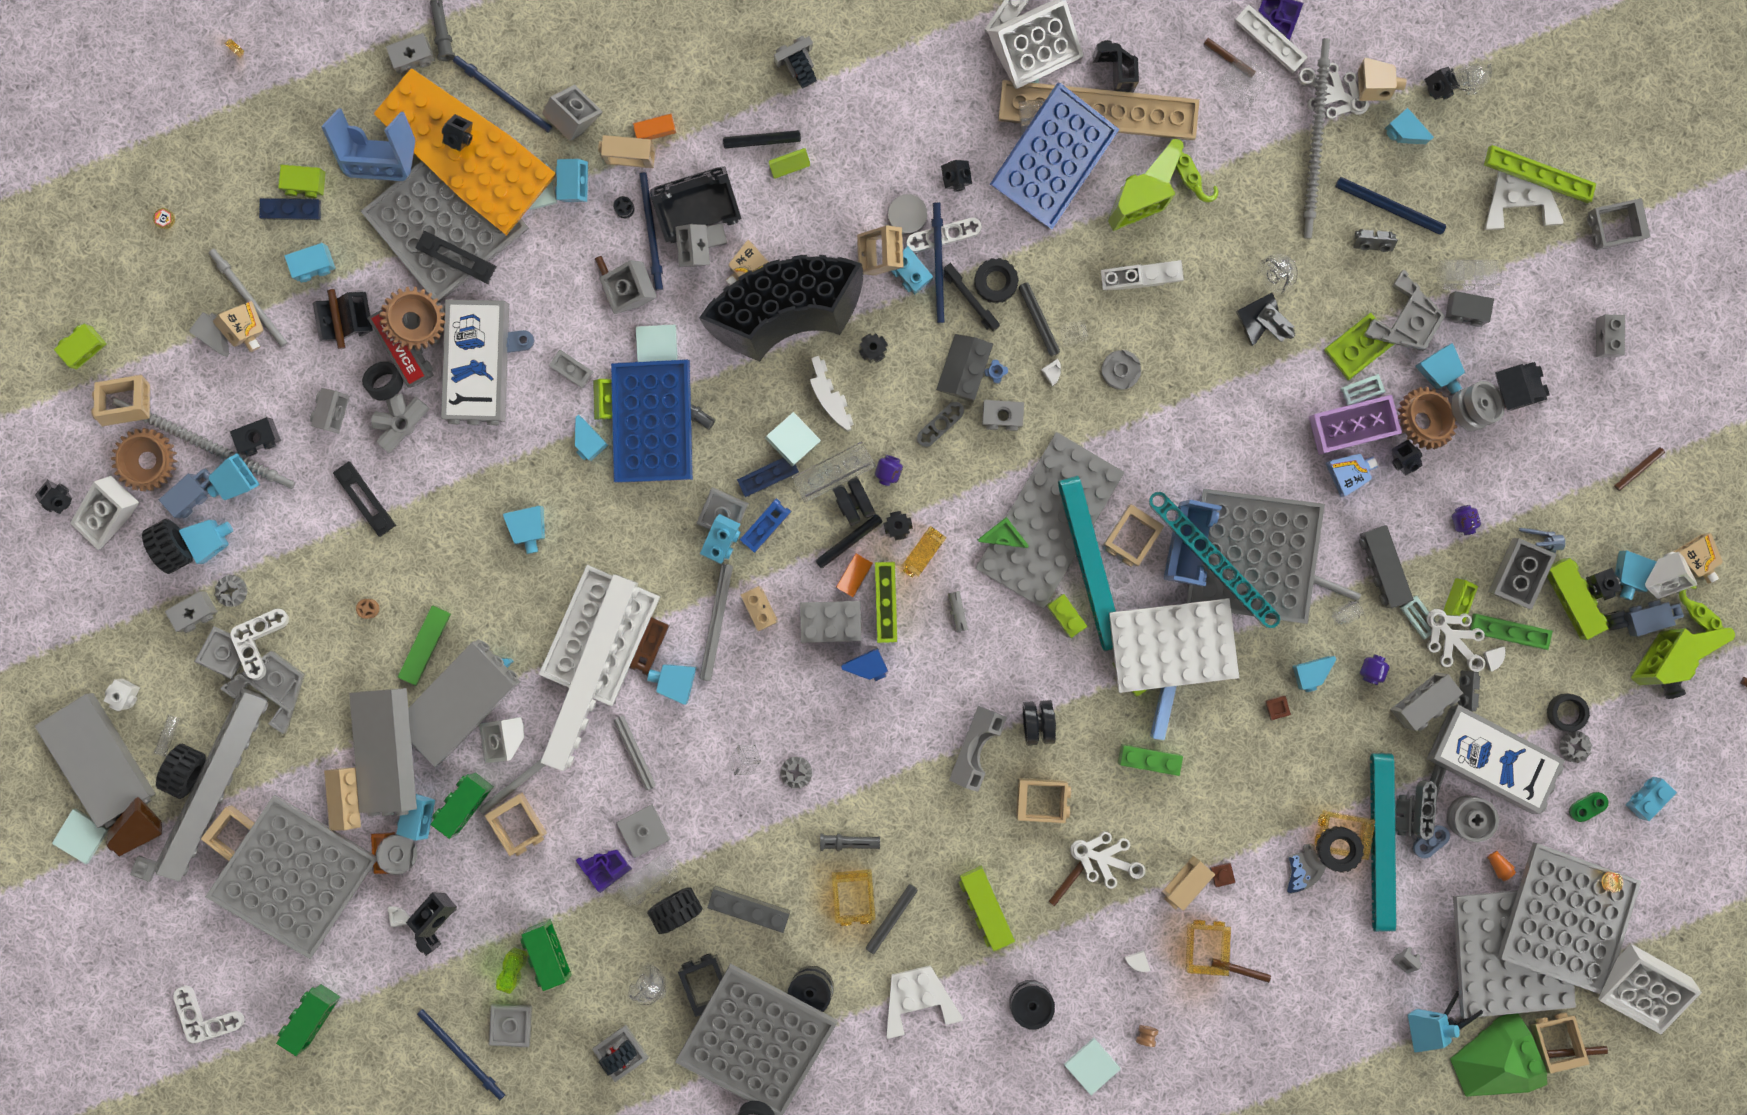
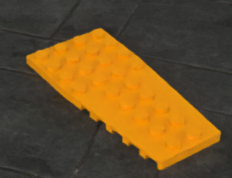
[374,68,556,236]

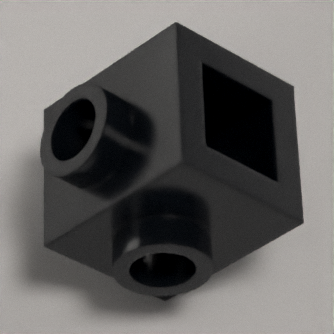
[1424,66,1460,100]
[442,114,473,151]
[941,160,972,192]
[859,333,888,363]
[1391,440,1423,476]
[35,479,72,514]
[883,511,913,541]
[1586,568,1622,601]

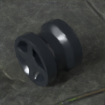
[613,196,635,219]
[1604,610,1629,631]
[1661,681,1686,699]

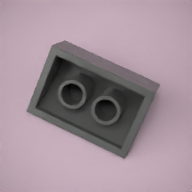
[936,334,993,403]

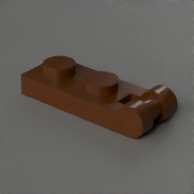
[629,617,670,676]

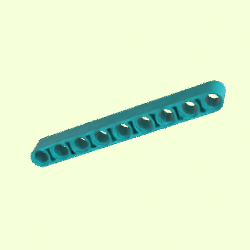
[1058,476,1116,652]
[1149,492,1280,628]
[1370,753,1397,932]

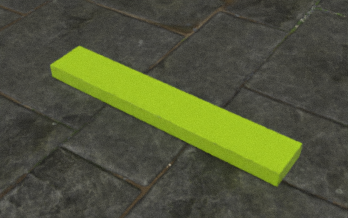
[1484,145,1597,203]

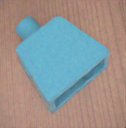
[1415,343,1465,394]
[207,453,260,500]
[503,506,545,554]
[179,520,233,564]
[1615,550,1657,600]
[647,664,697,705]
[1408,1009,1460,1052]

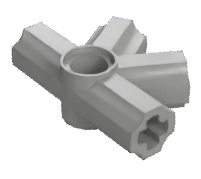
[371,394,430,453]

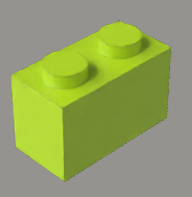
[278,164,326,198]
[54,324,107,370]
[1046,594,1088,638]

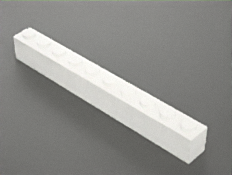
[541,574,640,771]

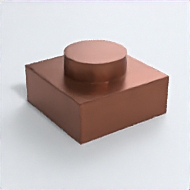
[1265,695,1291,720]
[1211,862,1236,887]

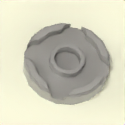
[888,194,927,234]
[1101,350,1141,390]
[376,834,417,875]

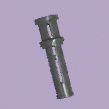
[430,0,455,61]
[820,833,880,851]

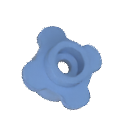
[984,360,1008,383]

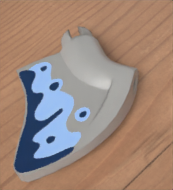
[1287,843,1326,894]

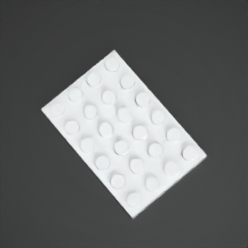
[539,565,660,706]
[1109,598,1239,693]

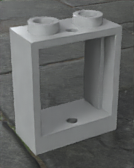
[1587,198,1651,251]

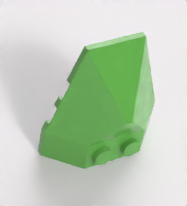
[1450,1013,1547,1097]

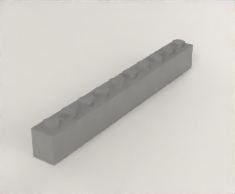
[154,687,268,882]

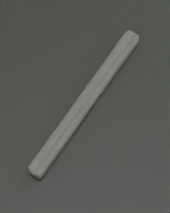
[700,564,733,681]

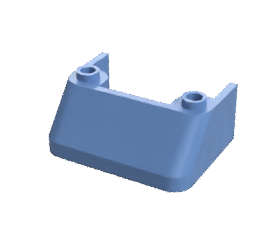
[321,109,415,181]
[1164,500,1222,586]

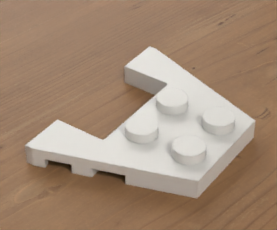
[1484,171,1563,230]
[887,965,963,1039]

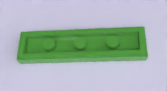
[398,605,451,686]
[1470,614,1553,650]

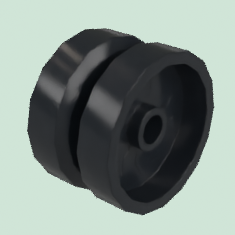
[832,475,876,527]
[1022,700,1056,746]
[787,966,834,1012]
[1009,980,1055,1030]

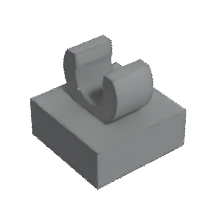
[130,855,156,882]
[1392,947,1422,974]

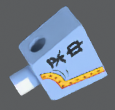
[1326,453,1378,497]

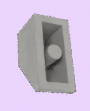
[189,312,230,357]

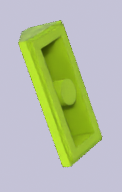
[768,148,811,179]
[593,379,612,420]
[1443,578,1478,623]

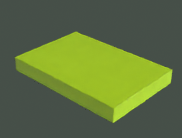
[1324,313,1394,380]

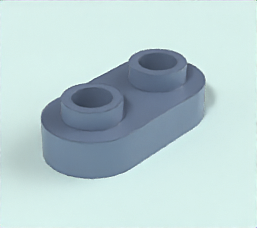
[506,330,535,353]
[1413,825,1450,859]

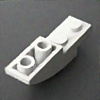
[1101,260,1184,290]
[810,356,854,432]

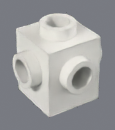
[104,679,140,711]

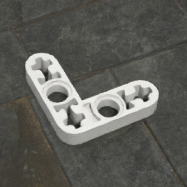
[230,609,289,680]
[173,985,245,1043]

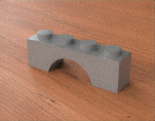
[949,706,1007,792]

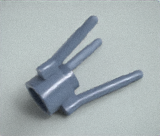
[1519,528,1566,553]

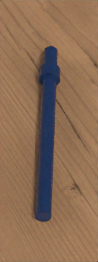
[453,55,552,133]
[639,172,663,291]
[931,202,945,323]
[417,1009,505,1101]

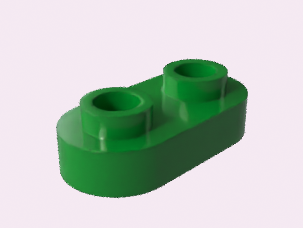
[1569,792,1609,822]

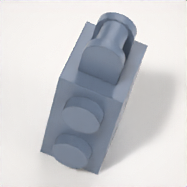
[159,468,212,518]
[1624,599,1684,637]

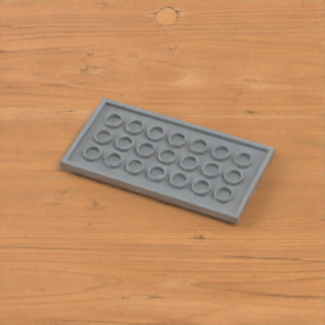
[975,432,1125,609]

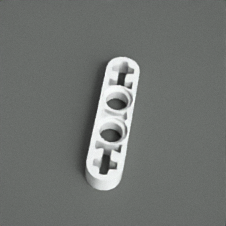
[907,218,982,253]

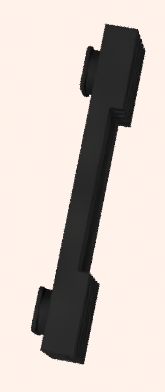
[415,231,497,284]
[943,262,1000,332]
[333,461,397,537]

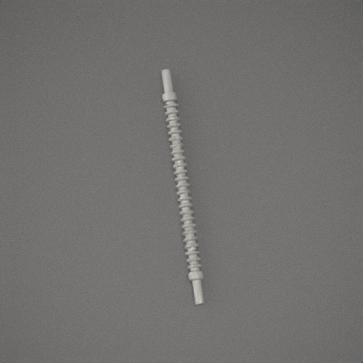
[1304,38,1330,239]
[112,398,295,489]

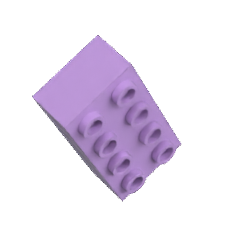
[1309,395,1402,455]

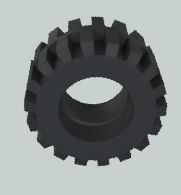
[142,519,193,574]
[156,743,206,799]
[647,887,703,934]

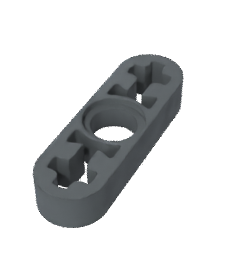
[917,402,964,447]
[1413,780,1437,840]

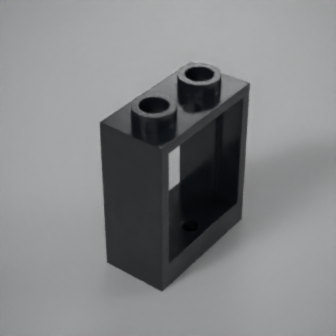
[678,953,724,1017]

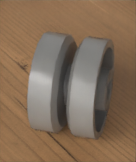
[1451,381,1505,431]
[1447,795,1499,842]

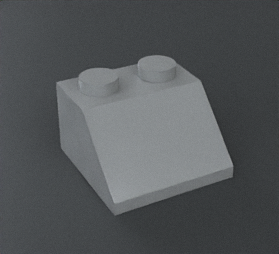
[542,85,603,141]
[600,260,657,314]
[310,388,350,434]

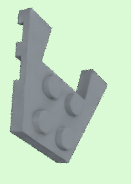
[1363,270,1445,351]
[220,651,305,734]

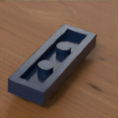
[259,198,321,220]
[737,458,799,498]

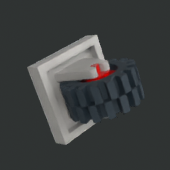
[774,36,817,89]
[592,1025,649,1082]

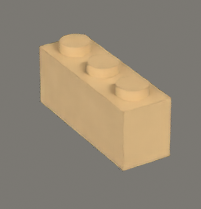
[324,767,361,830]

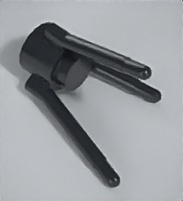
[1444,991,1483,1030]

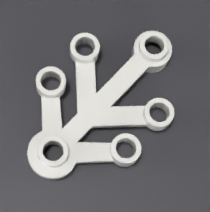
[1298,63,1369,120]
[1427,609,1485,672]
[1070,831,1145,889]

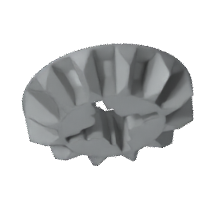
[215,575,247,607]
[1559,731,1593,763]
[780,757,812,788]

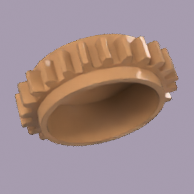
[379,287,445,351]
[1397,387,1458,450]
[111,428,177,492]

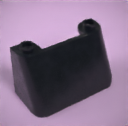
[650,166,742,243]

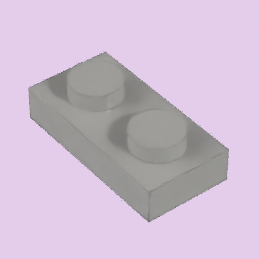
[549,350,594,388]

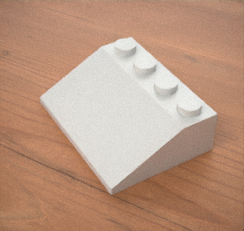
[988,0,1084,89]
[1598,944,1702,1034]

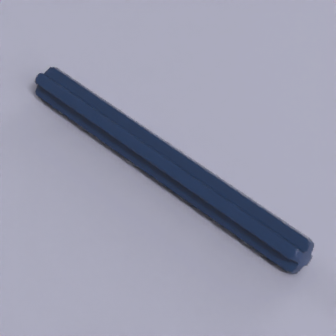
[1335,177,1446,235]

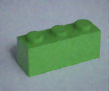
[1118,744,1183,776]

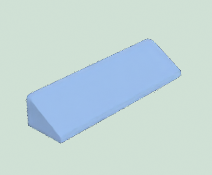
[1150,686,1177,740]

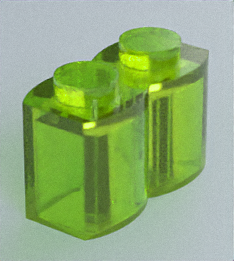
[496,947,528,994]

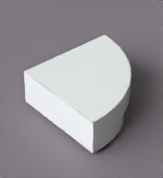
[1041,359,1061,386]
[1483,647,1505,671]
[388,906,410,927]
[1125,951,1151,972]

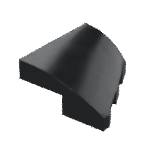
[1236,293,1279,346]

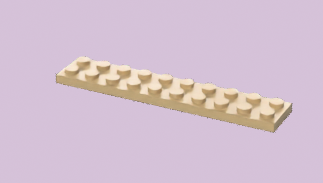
[998,80,1200,140]

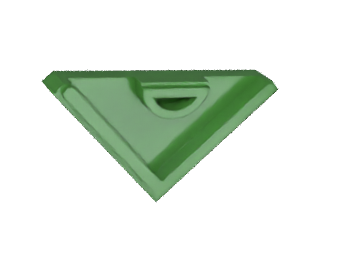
[977,517,1029,548]

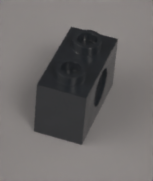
[230,417,281,457]
[406,892,457,937]

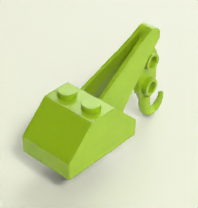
[1108,139,1218,231]
[1631,586,1735,686]

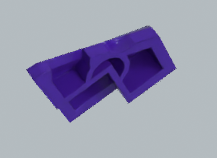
[1259,0,1304,41]
[576,850,632,893]

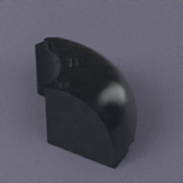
[699,255,864,362]

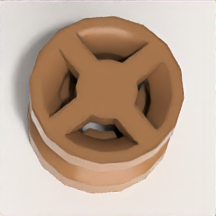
[356,599,380,619]
[1136,1025,1159,1047]

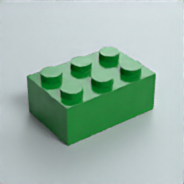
[430,772,494,839]
[520,919,572,991]
[276,984,341,1057]

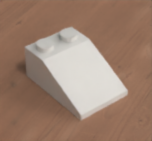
[70,476,139,550]

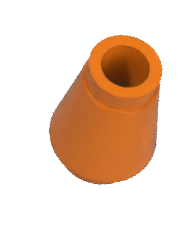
[1487,850,1517,882]

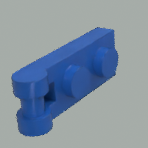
[740,498,792,553]

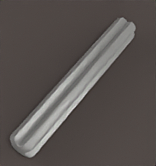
[614,716,656,790]

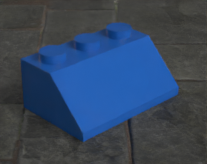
[841,648,888,681]

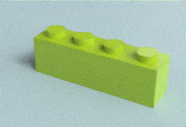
[1547,558,1609,640]
[875,562,897,643]
[959,865,1015,952]

